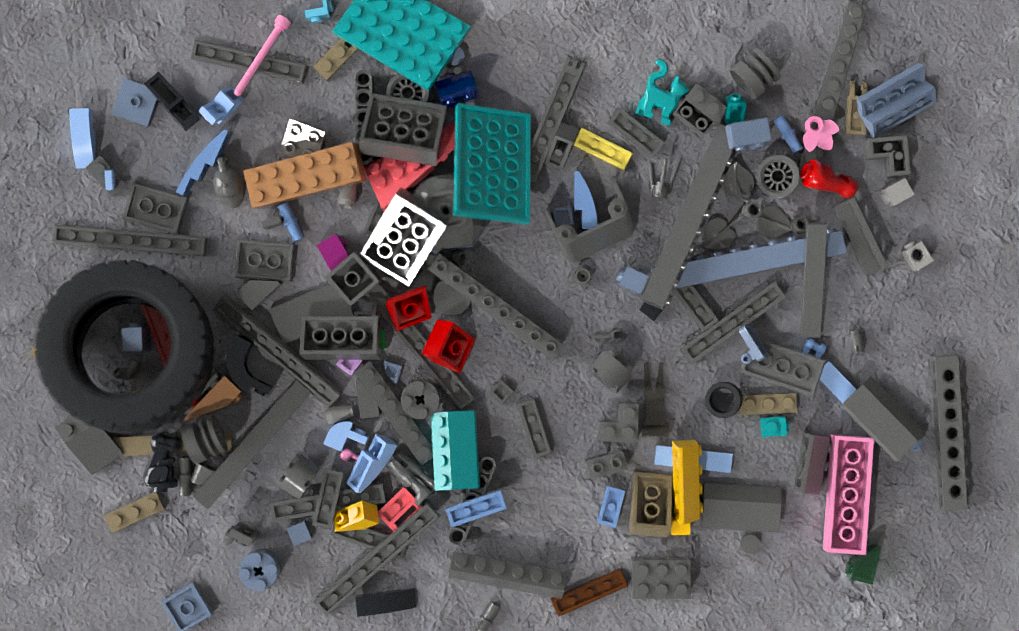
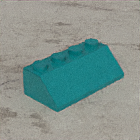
[431,411,480,491]

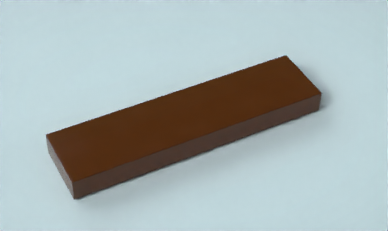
[551,568,628,617]

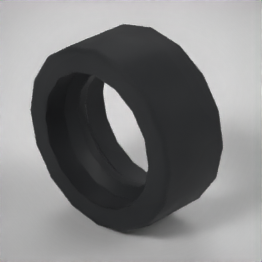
[705,382,743,418]

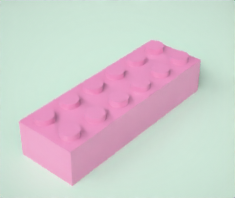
[823,434,874,555]

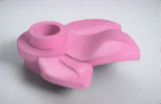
[803,116,839,152]

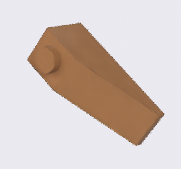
[185,375,244,420]

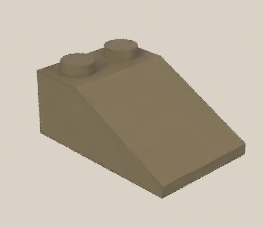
[629,472,672,537]

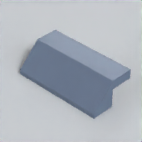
[856,63,936,138]

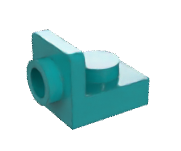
[724,94,747,124]
[759,416,790,438]

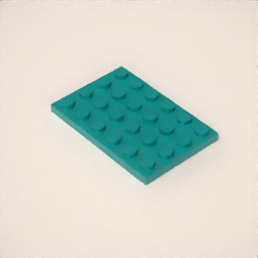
[332,0,471,91]
[453,103,531,225]

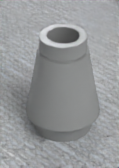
[337,184,356,209]
[324,405,354,425]

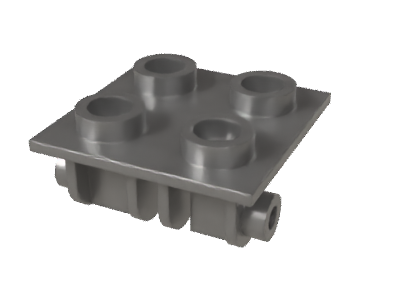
[280,118,327,157]

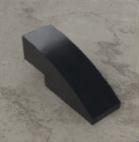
[144,72,200,132]
[355,588,416,617]

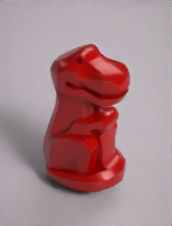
[800,159,859,198]

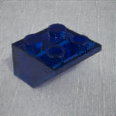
[435,71,479,108]

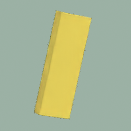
[573,127,633,170]

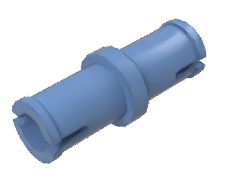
[773,115,804,154]
[277,202,304,242]

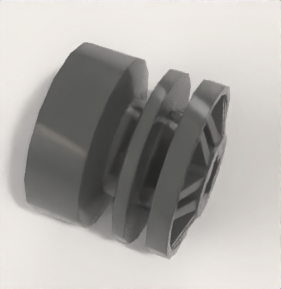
[729,48,781,100]
[181,414,228,464]

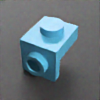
[304,0,333,23]

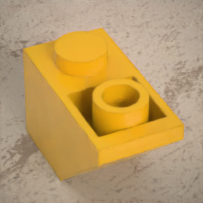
[334,501,379,532]

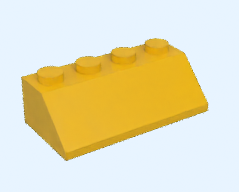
[672,440,703,525]

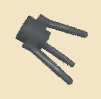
[649,157,682,199]

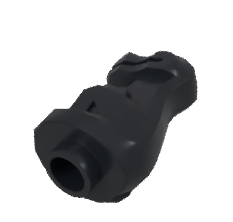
[143,431,182,492]

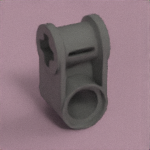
[190,463,217,486]

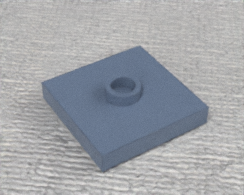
[111,78,158,127]
[161,581,214,631]

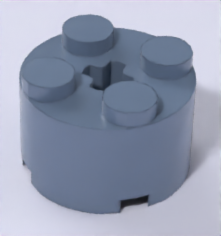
[239,549,281,591]

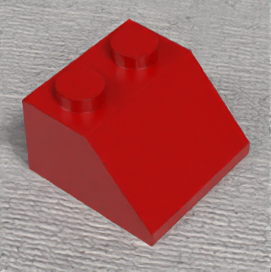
[421,320,476,373]

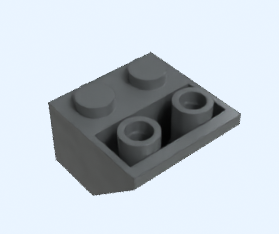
[672,83,727,138]

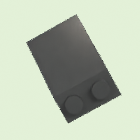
[55,416,124,475]

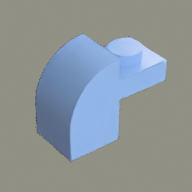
[199,86,244,125]
[324,420,369,451]

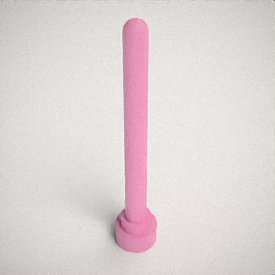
[234,15,291,96]

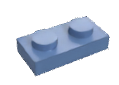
[597,485,625,528]

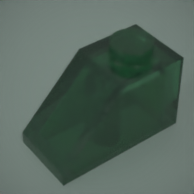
[845,543,881,585]

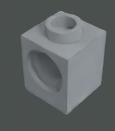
[881,178,915,207]
[901,240,934,271]

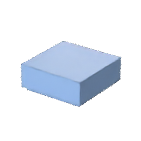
[105,169,116,190]

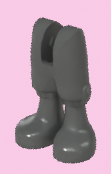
[386,451,435,507]

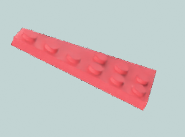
[364,122,455,213]

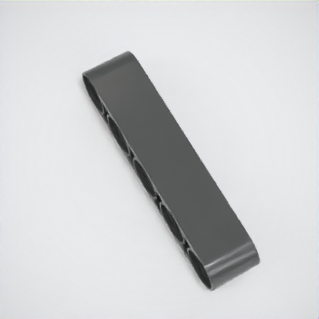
[355,70,374,166]
[449,455,496,545]

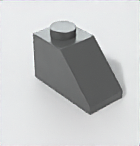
[545,122,579,170]
[236,280,282,310]

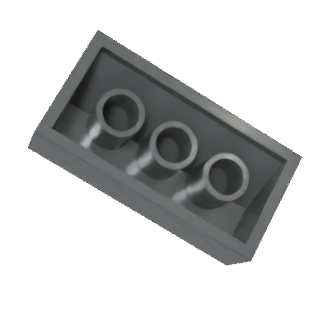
[300,316,381,360]

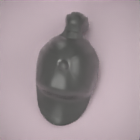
[212,154,243,209]

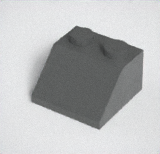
[325,252,382,306]

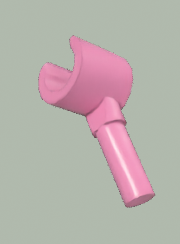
[339,449,359,462]

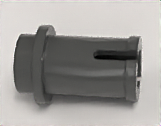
[847,329,865,354]

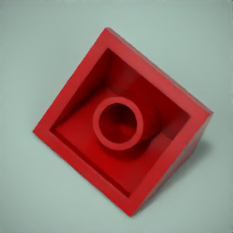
[385,286,432,331]

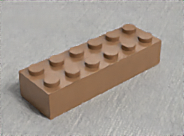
[243,142,367,209]

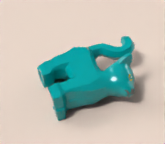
[635,59,690,126]

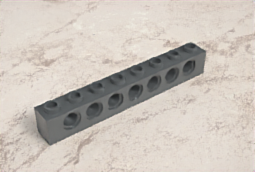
[428,254,564,361]
[930,355,970,511]

